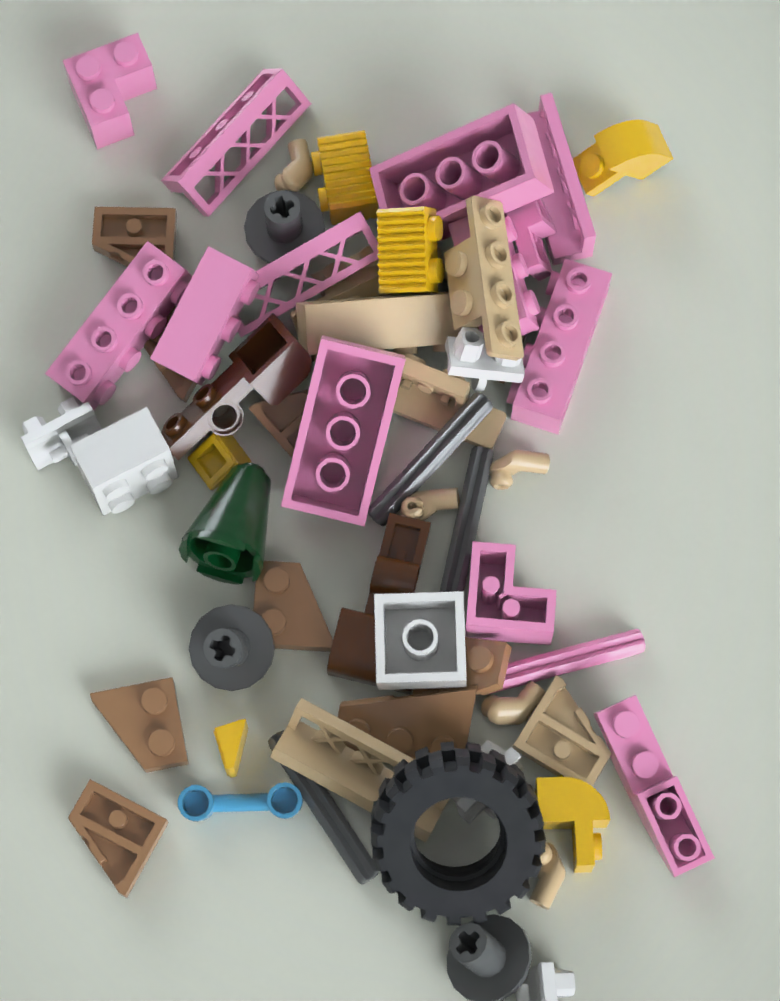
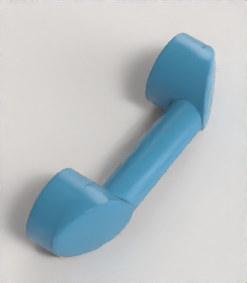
[178,782,303,822]

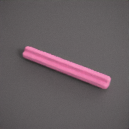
[487,629,645,695]

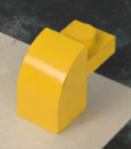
[573,119,673,196]
[534,777,610,873]

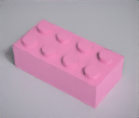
[369,103,554,242]
[281,335,406,526]

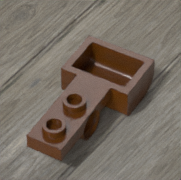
[161,313,312,461]
[327,513,431,695]

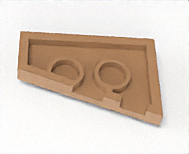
[338,684,478,759]

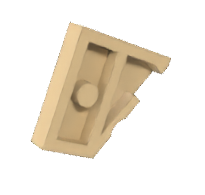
[513,675,611,786]

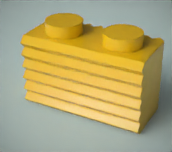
[311,130,378,225]
[376,206,444,294]

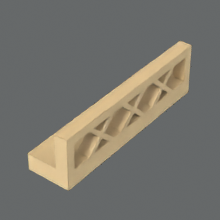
[270,698,449,842]

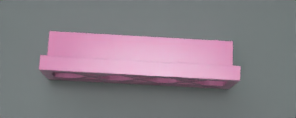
[161,68,311,217]
[527,93,596,266]
[237,211,378,337]

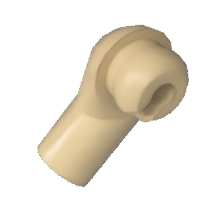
[274,139,313,192]
[489,450,550,490]
[400,488,460,521]
[481,681,546,725]
[529,842,566,910]

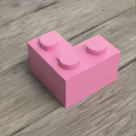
[63,33,157,149]
[465,541,557,646]

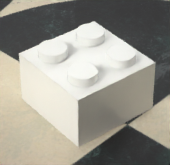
[69,407,178,516]
[374,591,467,690]

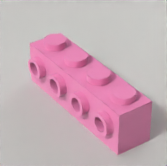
[45,241,192,410]
[506,259,612,434]

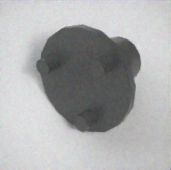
[244,190,325,264]
[189,604,275,691]
[447,914,532,1001]

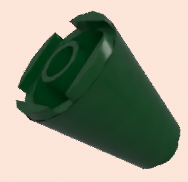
[179,463,271,585]

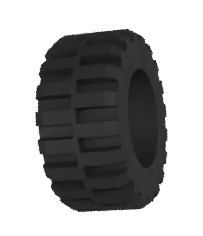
[370,741,546,926]

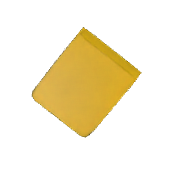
[187,433,252,490]
[213,719,248,778]

